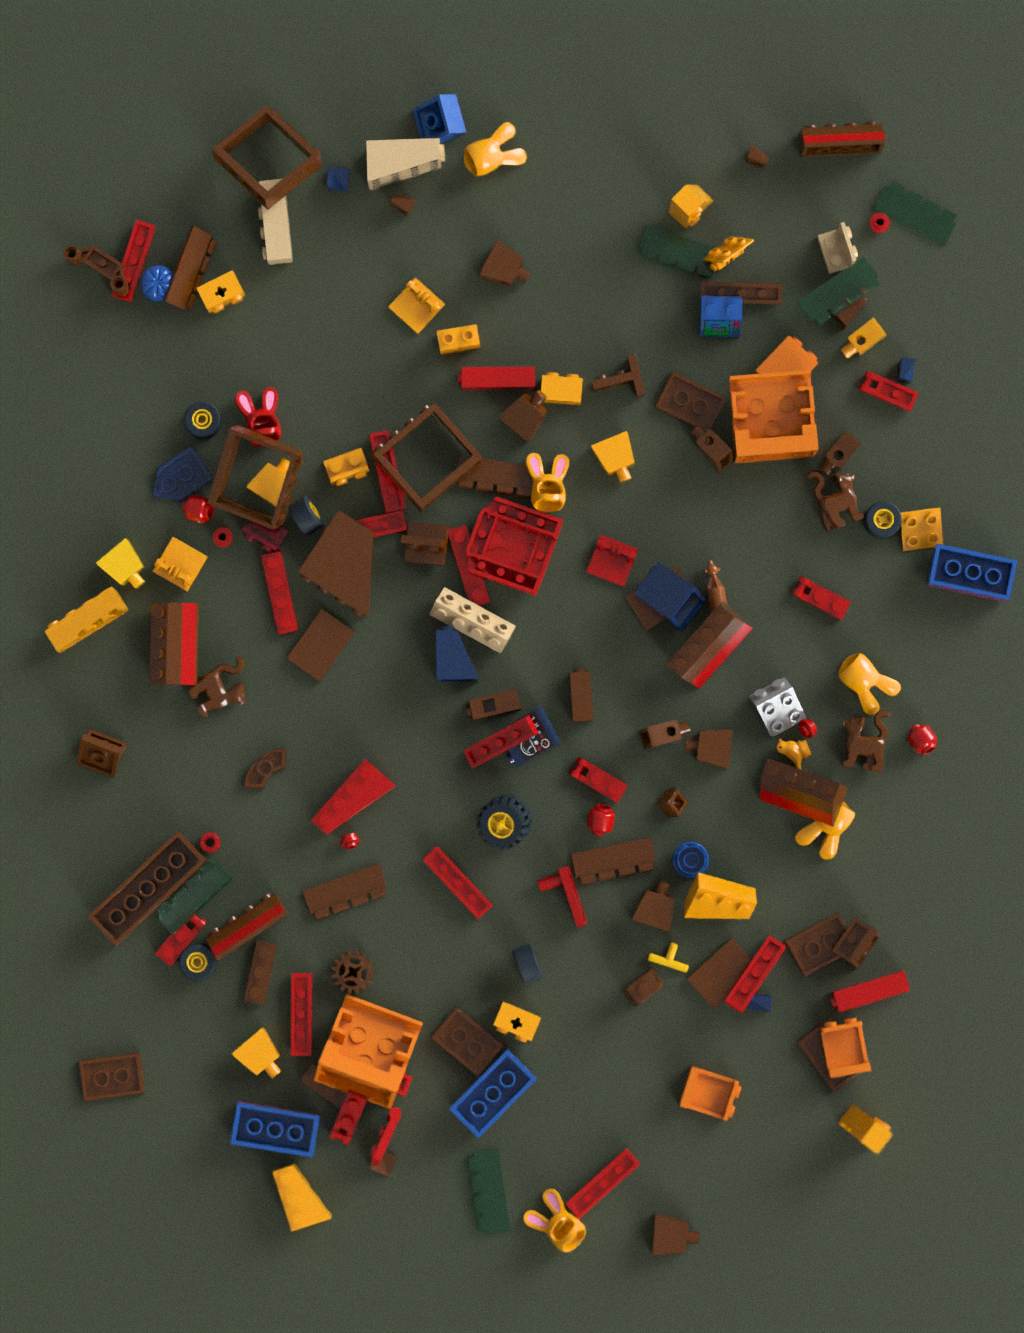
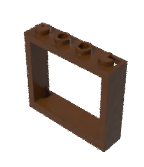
[212,105,322,210]
[373,403,483,513]
[207,425,303,530]

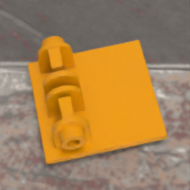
[703,236,754,272]
[389,277,445,334]
[900,507,943,551]
[152,537,208,592]

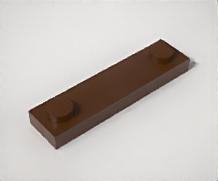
[700,281,782,304]

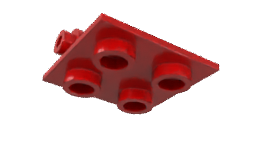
[586,535,638,587]

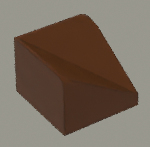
[746,144,769,169]
[391,194,416,216]
[657,788,688,818]
[370,1151,397,1176]

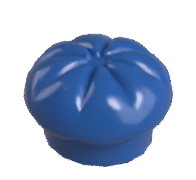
[140,265,173,302]
[672,842,709,878]

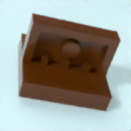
[401,521,450,566]
[76,729,127,778]
[832,917,881,969]

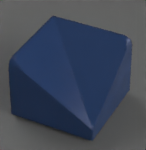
[327,167,350,192]
[897,358,917,382]
[749,994,772,1012]

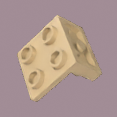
[817,222,858,275]

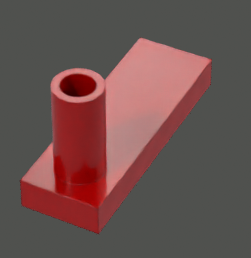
[538,866,588,928]

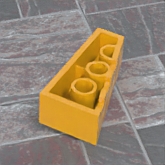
[45,587,129,653]

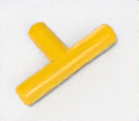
[648,942,689,973]

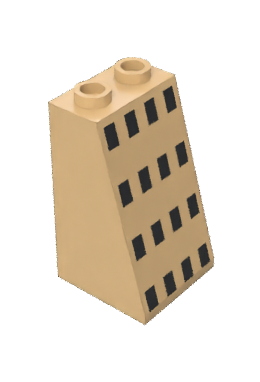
[366,138,445,190]

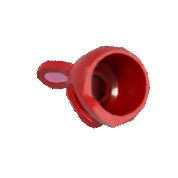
[234,387,282,447]

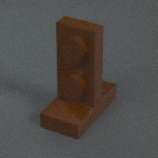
[592,354,645,398]

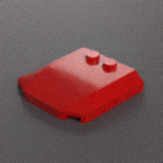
[466,497,563,596]

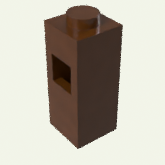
[570,668,593,722]
[466,689,521,721]

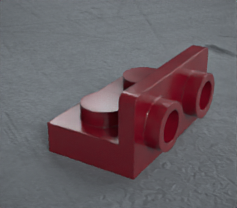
[241,520,289,553]

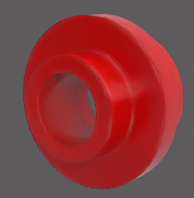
[869,213,890,233]
[213,527,233,548]
[798,718,817,738]
[200,832,220,853]
[340,833,360,850]

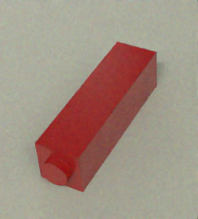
[458,367,535,390]
[830,970,910,1012]

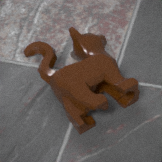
[807,471,865,532]
[187,656,246,718]
[842,709,891,773]

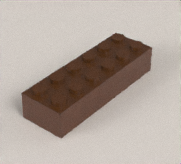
[88,831,208,946]

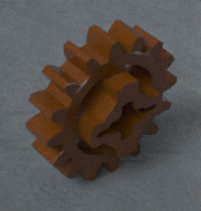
[331,950,376,994]

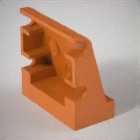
[729,369,819,463]
[314,994,423,1109]

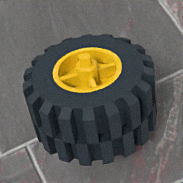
[477,794,532,850]

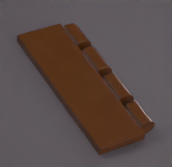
[163,226,216,310]
[457,455,533,498]
[571,837,656,885]
[302,863,387,920]

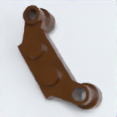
[63,244,129,296]

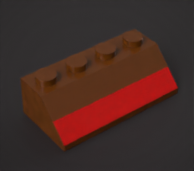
[800,122,886,157]
[667,601,753,688]
[149,602,199,686]
[760,758,848,827]
[206,893,289,960]

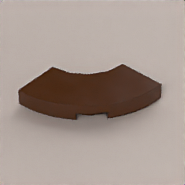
[244,748,287,788]

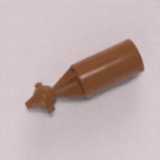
[704,560,728,613]

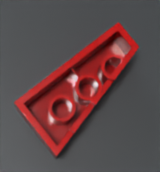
[311,759,397,835]

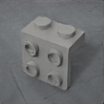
[749,677,806,736]

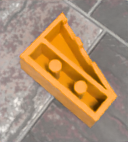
[669,184,713,229]
[683,872,757,919]
[838,1104,892,1154]
[273,1163,332,1231]

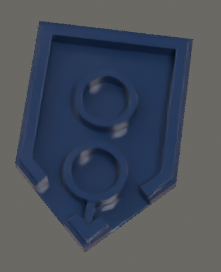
[152,446,214,502]

